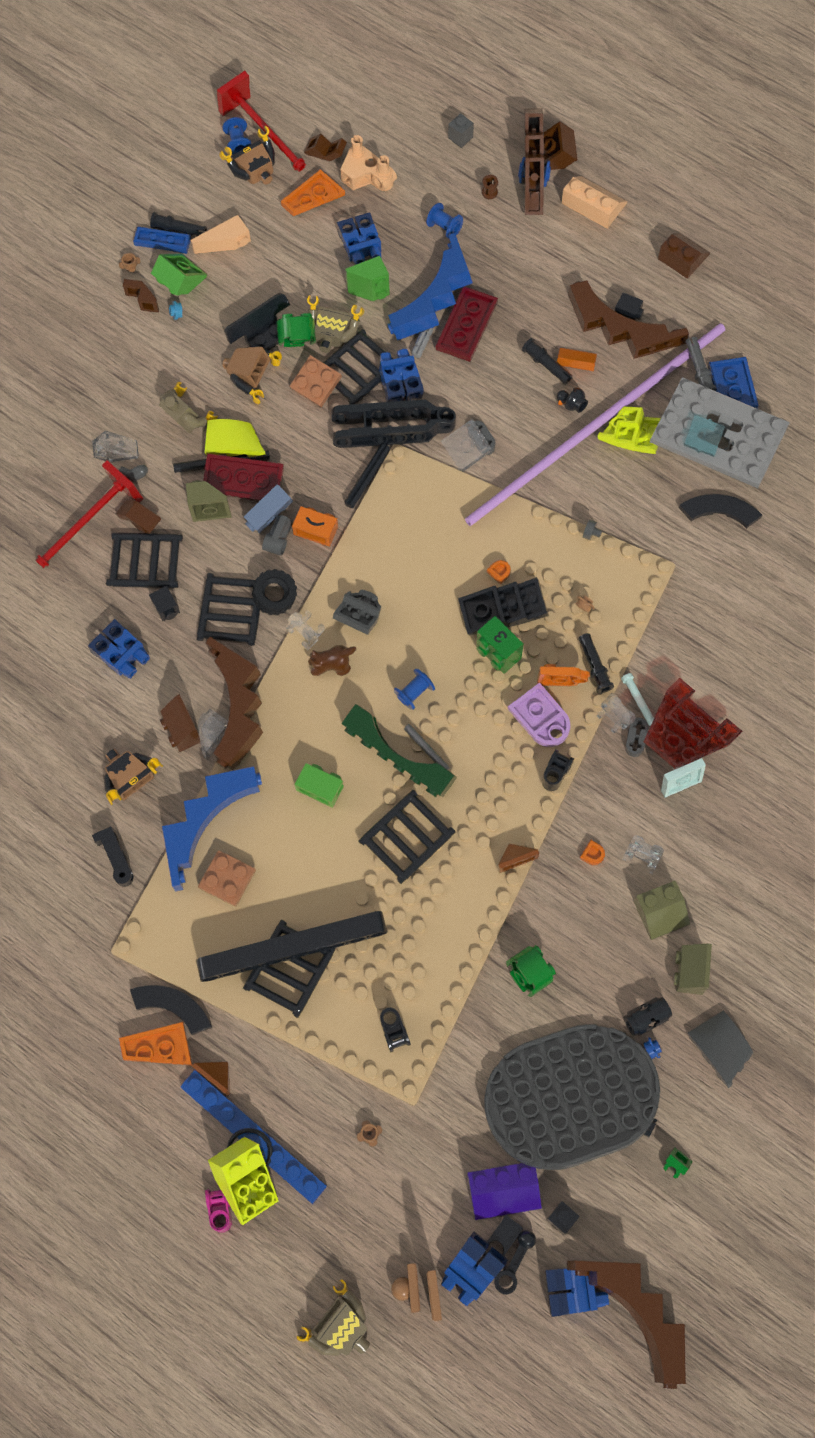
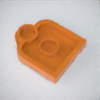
[537,664,590,686]

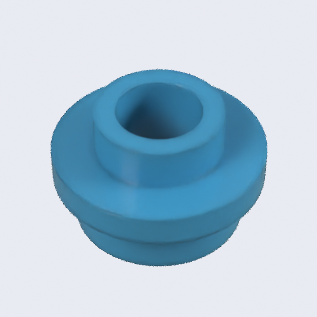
[169,301,182,320]

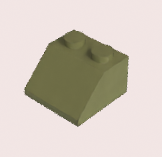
[186,480,232,522]
[633,880,690,940]
[673,943,712,995]

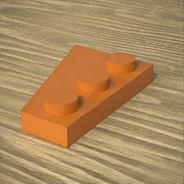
[281,169,345,216]
[119,1022,192,1066]

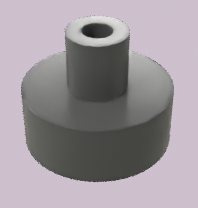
[583,519,602,540]

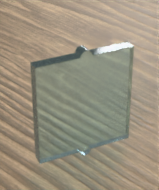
[684,415,725,457]

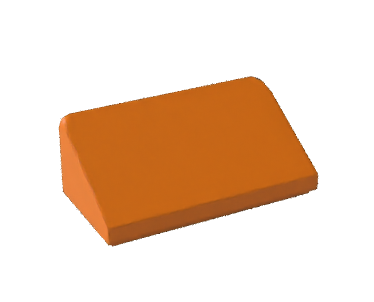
[557,348,597,371]

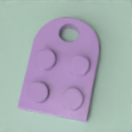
[508,683,570,747]

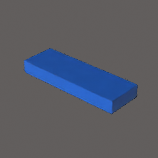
[133,227,191,254]

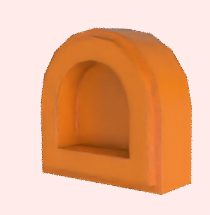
[487,560,511,584]
[580,840,605,865]

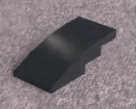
[458,577,549,635]

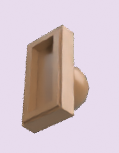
[391,1263,420,1313]

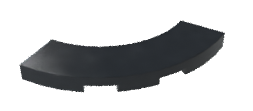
[679,494,762,529]
[130,985,212,1035]

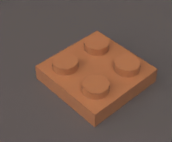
[289,355,342,408]
[198,850,256,907]

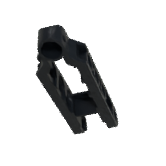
[331,399,456,448]

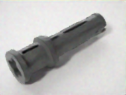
[685,337,717,391]

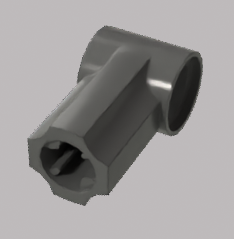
[262,515,293,556]

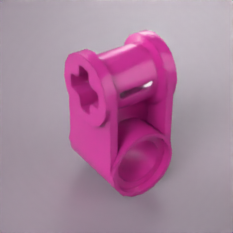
[205,1189,232,1233]

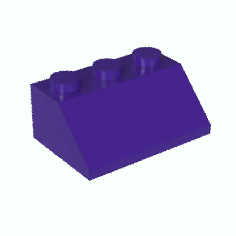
[467,1163,542,1220]

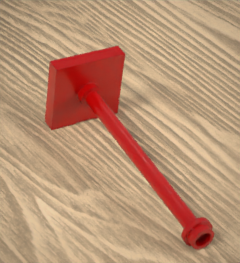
[217,71,306,172]
[35,460,143,569]

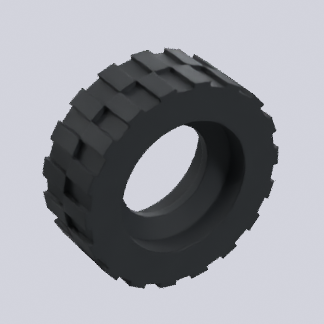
[252,569,297,616]

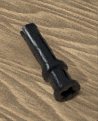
[150,212,207,236]
[522,338,573,385]
[578,633,614,694]

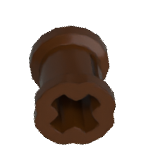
[482,175,498,200]

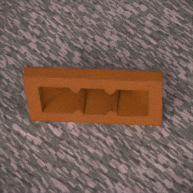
[498,843,539,874]
[192,1062,231,1096]

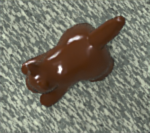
[308,645,356,676]

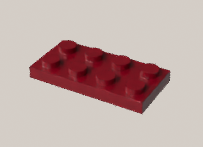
[436,286,498,362]
[203,453,284,501]

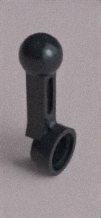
[494,1230,536,1295]

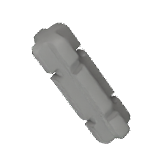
[411,328,433,358]

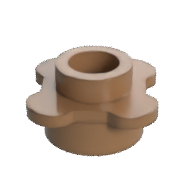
[119,253,141,273]
[575,595,595,613]
[357,1120,382,1147]

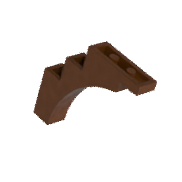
[524,108,544,215]
[568,280,689,359]
[205,637,263,771]
[567,1260,686,1389]

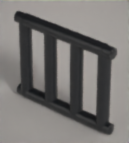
[323,329,397,404]
[106,532,183,588]
[196,573,260,646]
[358,790,456,884]
[243,920,336,1018]

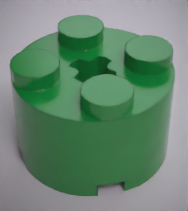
[277,313,316,347]
[506,945,556,997]

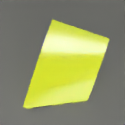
[597,406,661,454]
[204,419,265,458]

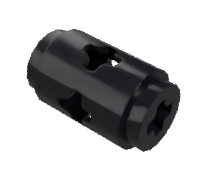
[623,997,672,1036]

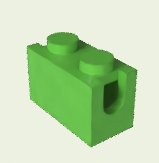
[294,763,344,808]

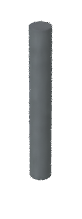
[404,724,451,770]

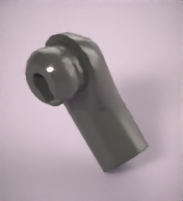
[119,464,148,481]

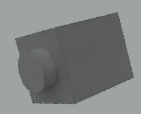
[448,113,474,148]

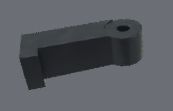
[92,826,134,887]

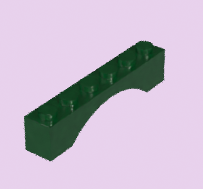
[341,704,457,797]

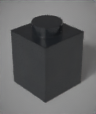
[615,292,644,321]
[149,586,180,622]
[547,1201,580,1235]

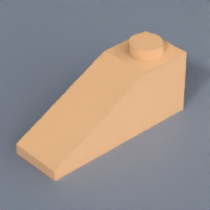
[190,215,251,254]

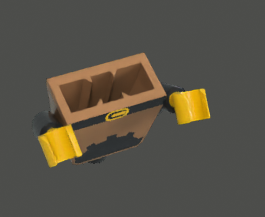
[219,126,275,185]
[223,344,282,404]
[104,749,163,805]

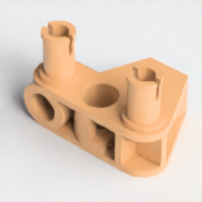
[340,135,397,191]

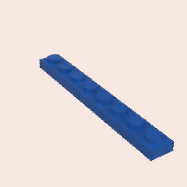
[180,1070,327,1204]

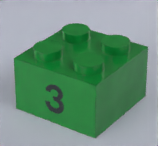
[476,616,524,674]

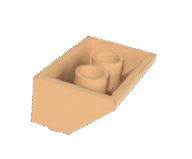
[562,176,627,229]

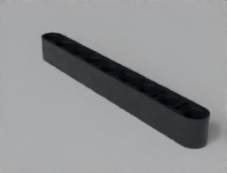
[196,911,388,982]

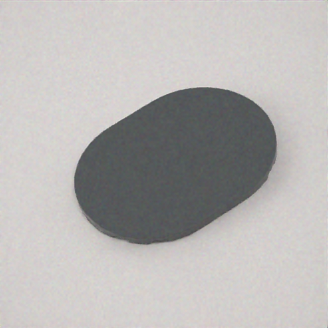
[484,1024,660,1170]

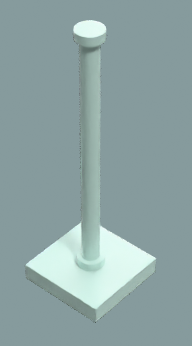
[621,673,706,798]

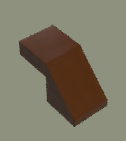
[304,134,347,161]
[123,279,159,313]
[115,499,161,534]

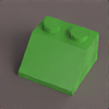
[151,254,207,296]
[345,256,390,301]

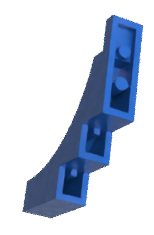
[387,233,473,341]
[162,767,262,892]

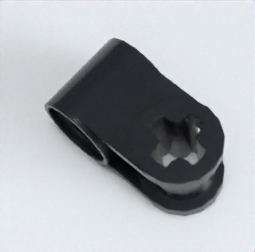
[542,749,575,791]
[380,1007,411,1053]

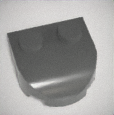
[333,590,381,635]

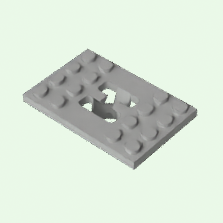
[650,377,790,488]

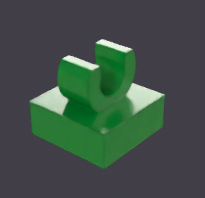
[664,1147,693,1178]

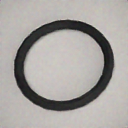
[227,1128,273,1167]

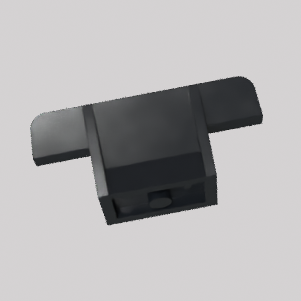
[224,293,290,350]

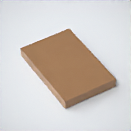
[427,1270,442,1321]

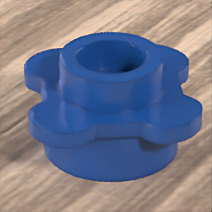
[643,1037,662,1059]

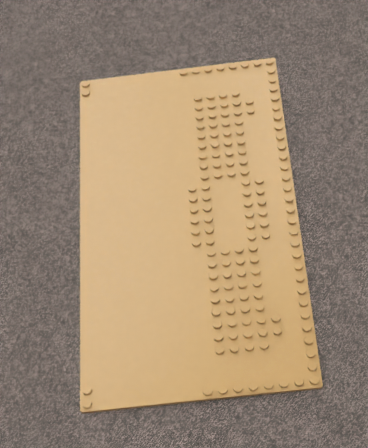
[111,444,675,1105]

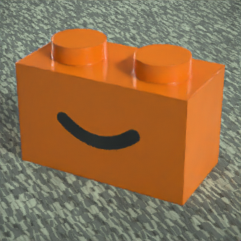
[292,506,338,547]

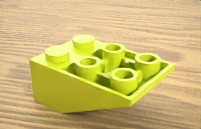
[208,1137,279,1225]

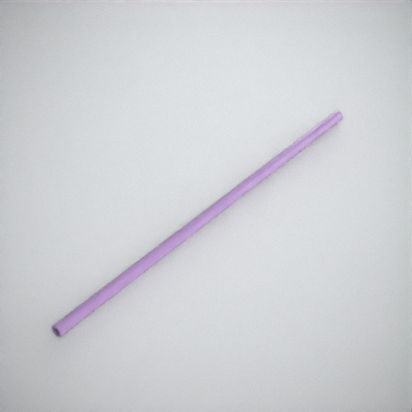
[465,323,725,526]

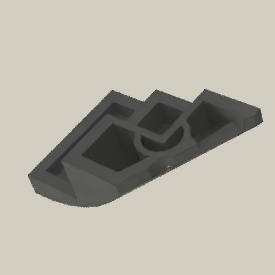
[688,1010,753,1088]

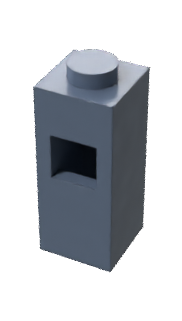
[244,484,293,534]

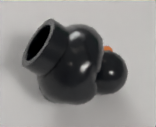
[556,387,588,413]

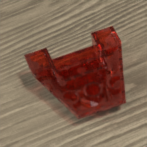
[643,678,743,769]

